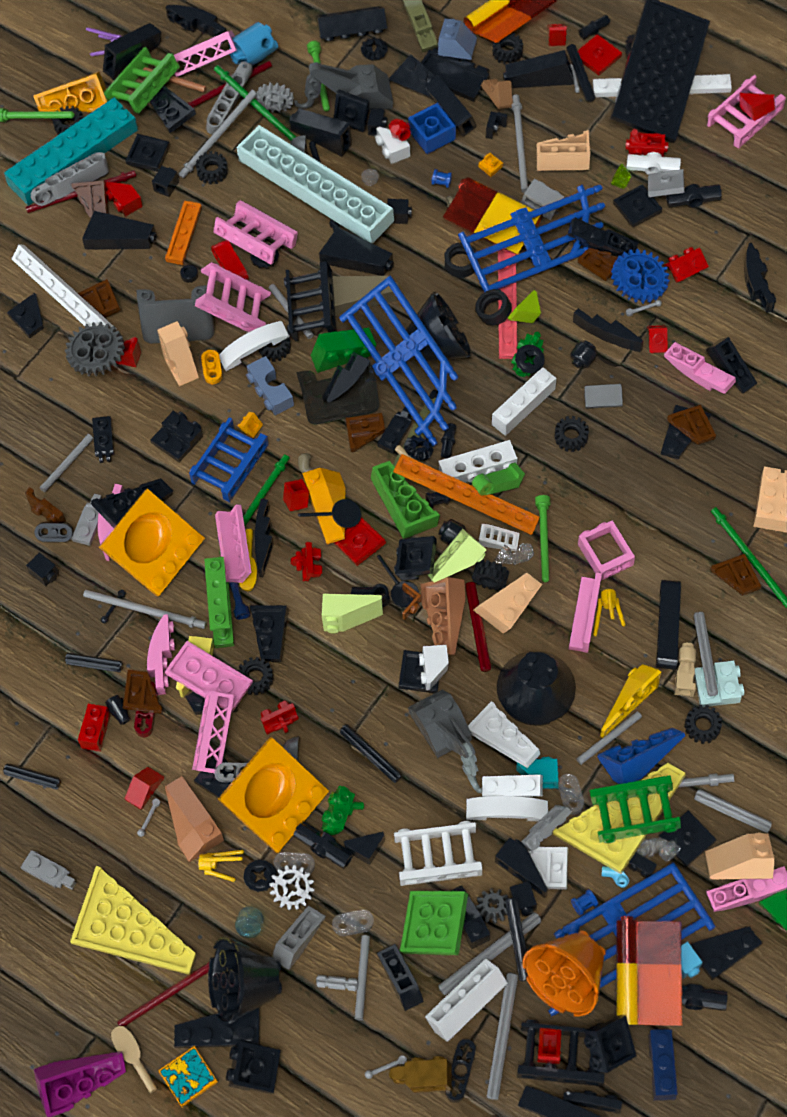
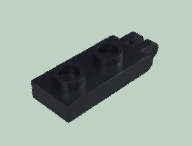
[92,416,114,463]
[563,1091,622,1114]

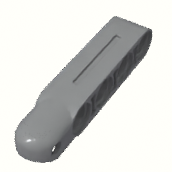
[206,61,253,135]
[31,152,109,206]

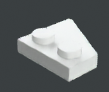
[529,847,568,889]

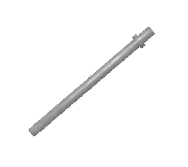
[178,90,257,178]
[511,95,528,192]
[83,589,206,629]

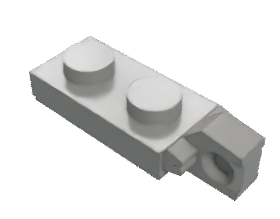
[71,494,102,546]
[522,805,571,851]
[20,850,76,890]

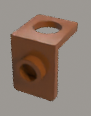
[402,582,421,620]

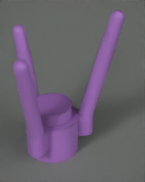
[86,27,122,56]

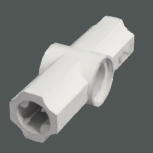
[627,152,681,174]

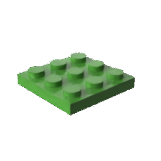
[400,891,468,955]

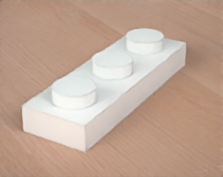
[482,775,543,797]

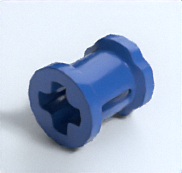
[432,169,452,188]
[571,889,598,916]

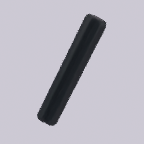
[65,653,123,672]
[3,764,61,790]

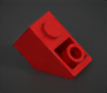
[106,182,143,217]

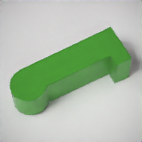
[472,463,525,495]

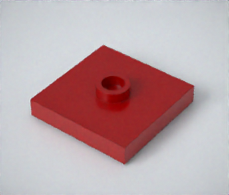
[578,34,622,76]
[334,518,386,566]

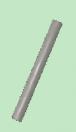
[269,284,314,339]
[40,434,94,492]
[576,711,642,765]
[355,935,370,1020]

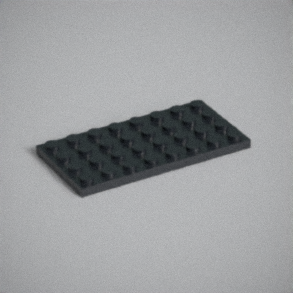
[610,0,710,143]

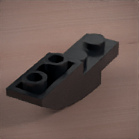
[165,5,227,43]
[568,217,639,257]
[744,243,776,313]

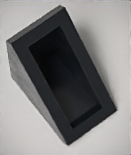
[344,831,385,865]

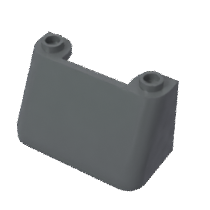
[137,285,215,344]

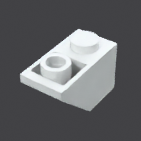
[375,127,410,164]
[419,645,448,690]

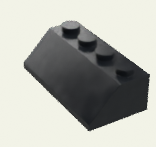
[316,6,387,41]

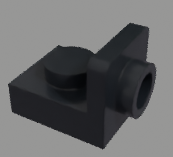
[486,111,508,139]

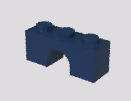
[648,1029,678,1101]

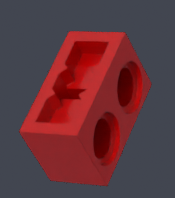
[78,703,111,752]

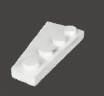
[468,701,540,768]

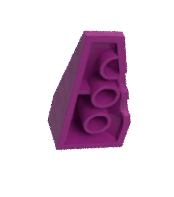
[33,1052,126,1117]

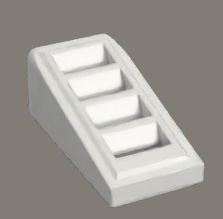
[479,524,520,552]

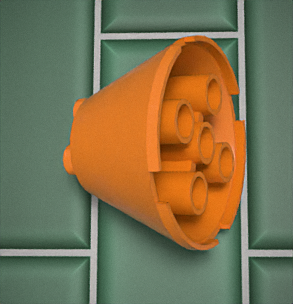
[523,931,606,1016]

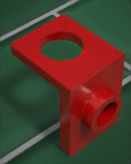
[646,325,668,353]

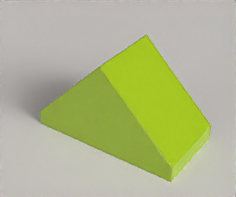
[508,290,541,323]

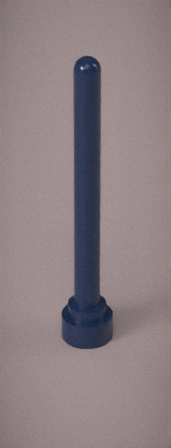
[218,539,250,620]

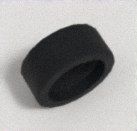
[444,243,478,278]
[475,289,512,326]

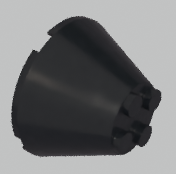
[406,292,472,361]
[497,651,576,726]
[208,937,282,1024]

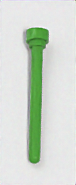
[307,41,330,112]
[0,108,74,122]
[535,495,551,582]

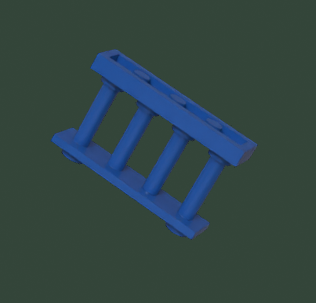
[189,417,269,503]

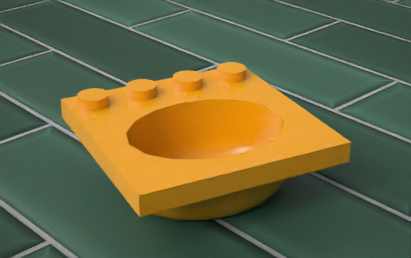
[99,489,205,597]
[218,737,329,853]

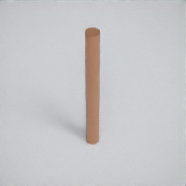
[143,67,207,93]

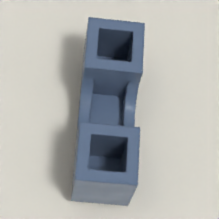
[246,356,294,415]

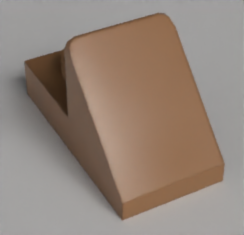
[481,79,513,109]

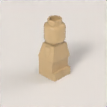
[674,643,696,697]

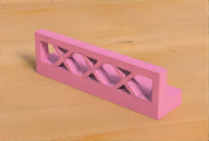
[174,30,237,77]
[215,505,251,583]
[569,572,602,653]
[192,691,234,773]

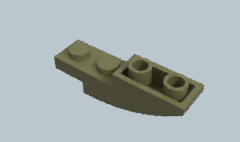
[402,0,438,52]

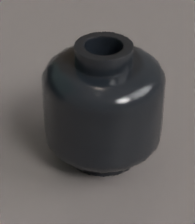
[570,340,597,369]
[438,519,466,545]

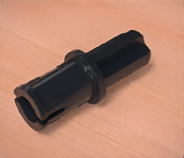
[578,15,611,39]
[441,423,457,458]

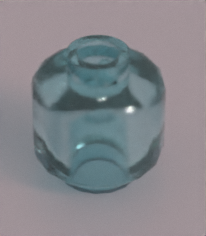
[235,907,264,938]

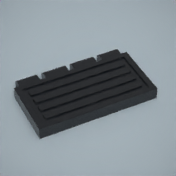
[421,47,490,102]

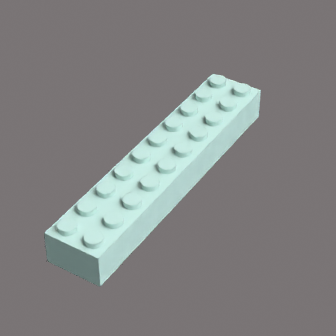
[236,125,394,244]

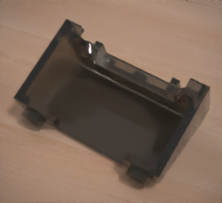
[296,358,380,425]

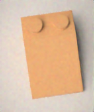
[705,833,774,879]

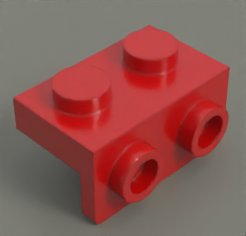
[664,246,709,283]

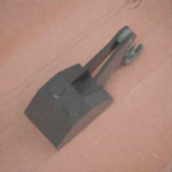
[408,689,482,793]

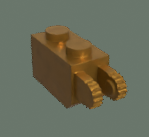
[389,1056,452,1093]

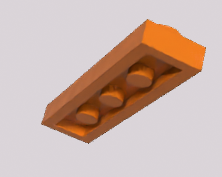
[165,201,202,265]

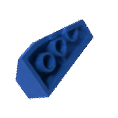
[597,728,685,784]

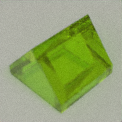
[610,164,632,189]

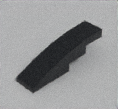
[573,308,644,352]
[255,498,274,578]
[518,1086,601,1117]

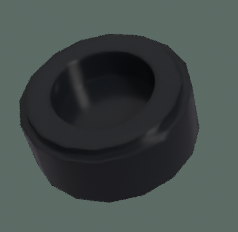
[180,264,198,283]

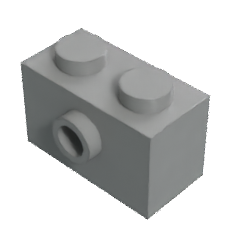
[521,179,564,221]

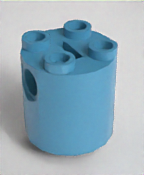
[228,22,279,66]

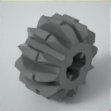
[476,888,508,924]

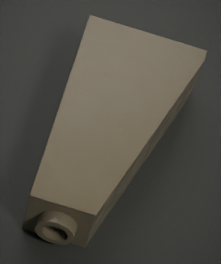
[333,276,399,316]

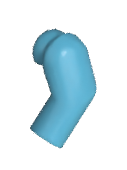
[601,866,629,888]

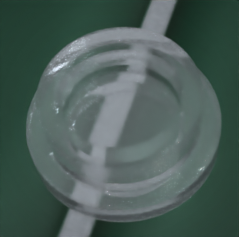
[361,169,379,186]

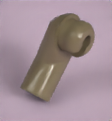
[298,453,314,473]

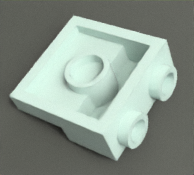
[694,661,744,707]

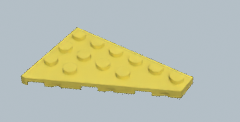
[553,763,686,874]
[70,866,196,975]

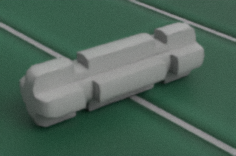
[316,975,358,991]

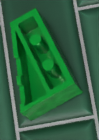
[310,327,376,373]

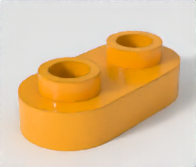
[201,350,222,384]

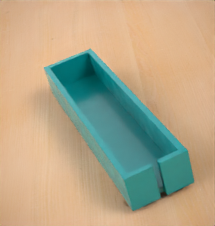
[4,98,138,206]

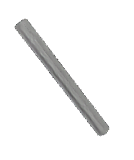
[439,912,541,995]
[487,973,518,1100]

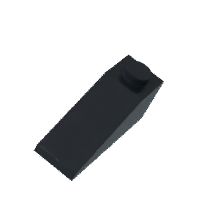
[706,337,757,393]
[495,837,548,898]
[451,885,490,950]
[377,944,424,1011]

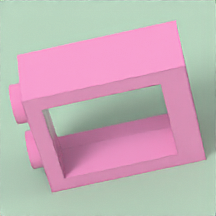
[578,520,635,581]

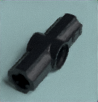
[666,184,722,208]
[293,821,354,869]
[682,984,728,1011]

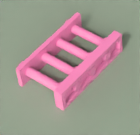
[707,75,786,149]
[214,200,298,265]
[195,262,271,332]

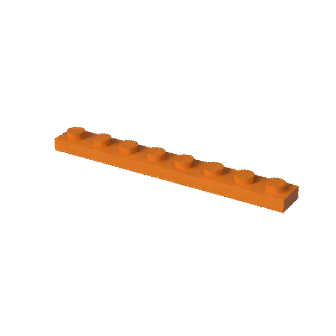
[393,454,540,535]

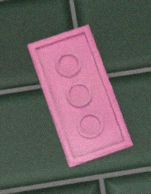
[165,641,253,714]

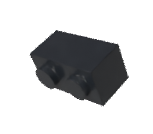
[627,852,657,878]

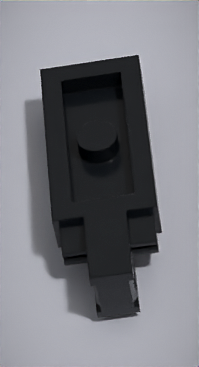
[377,407,413,454]

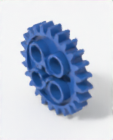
[611,249,669,304]

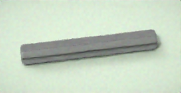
[694,789,772,833]

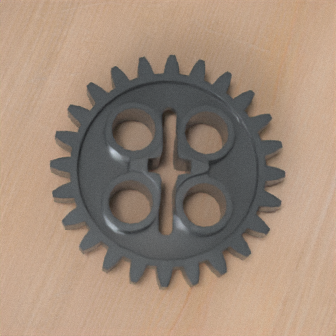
[65,322,125,377]

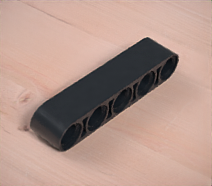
[656,580,681,670]

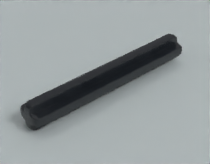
[566,44,596,103]
[340,724,402,783]
[505,897,528,981]

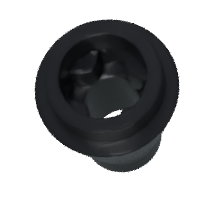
[105,695,131,725]

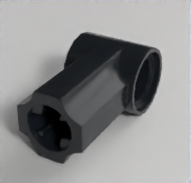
[351,584,390,607]

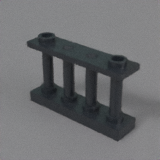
[284,261,337,342]
[517,1020,605,1087]

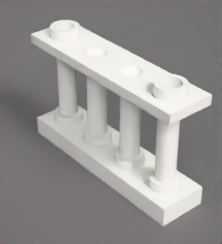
[394,821,482,886]

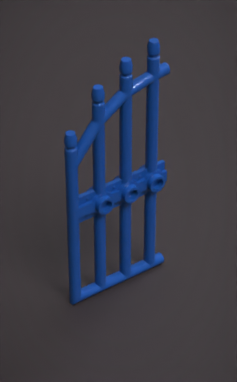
[458,185,605,292]
[339,275,458,447]
[548,862,716,1016]

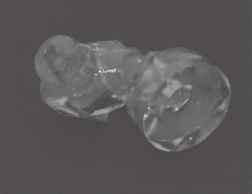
[494,543,534,565]
[637,837,680,861]

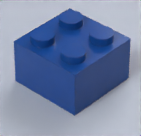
[408,103,456,154]

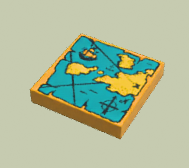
[158,1046,218,1107]

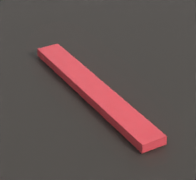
[498,248,517,359]

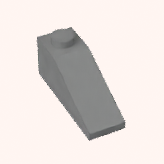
[272,906,326,970]

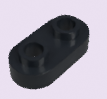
[34,522,74,542]

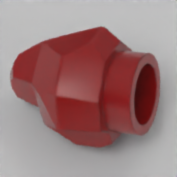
[389,119,411,141]

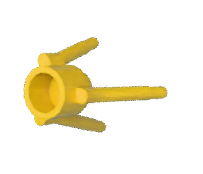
[593,589,626,636]
[198,850,244,882]

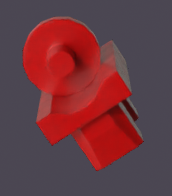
[290,542,322,582]
[260,700,299,734]

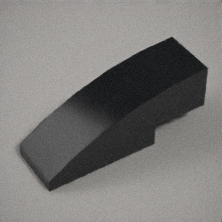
[322,352,370,402]

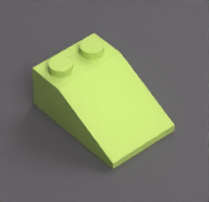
[427,529,487,583]
[322,594,383,633]

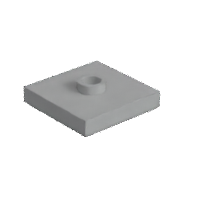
[648,169,684,197]

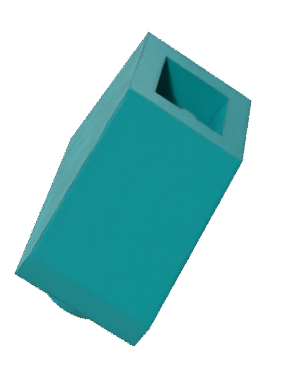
[516,757,559,789]

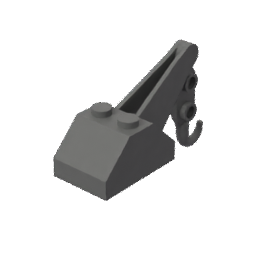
[294,62,393,110]

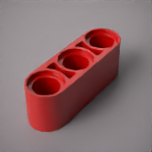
[211,240,249,280]

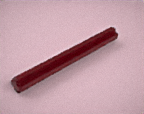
[465,582,491,672]

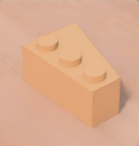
[536,130,590,171]
[157,321,199,386]
[473,573,542,634]

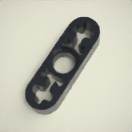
[446,1039,476,1102]

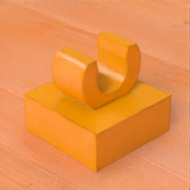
[479,152,503,177]
[237,412,263,438]

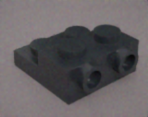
[150,410,203,463]
[394,536,437,581]
[584,1015,637,1073]
[226,1041,281,1094]

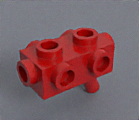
[625,129,668,157]

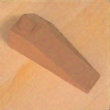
[421,577,465,656]
[165,776,224,863]

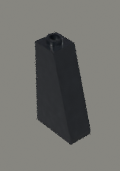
[103,23,161,80]
[503,50,574,88]
[424,75,477,137]
[289,108,352,157]
[82,211,157,250]
[319,227,394,276]

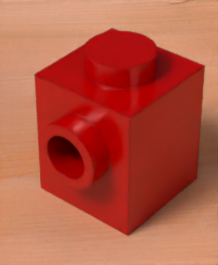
[283,479,309,511]

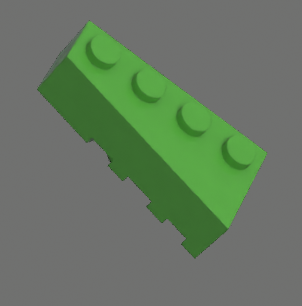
[371,461,440,539]

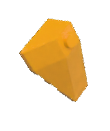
[33,71,108,112]

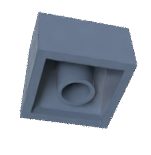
[438,19,477,60]

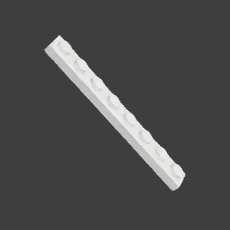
[593,74,731,97]
[12,244,116,343]

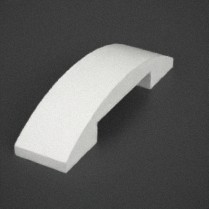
[219,321,290,371]
[466,796,548,821]

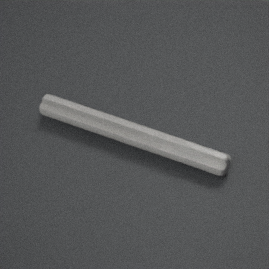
[694,612,718,696]

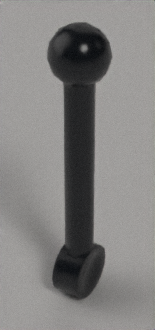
[101,590,126,624]

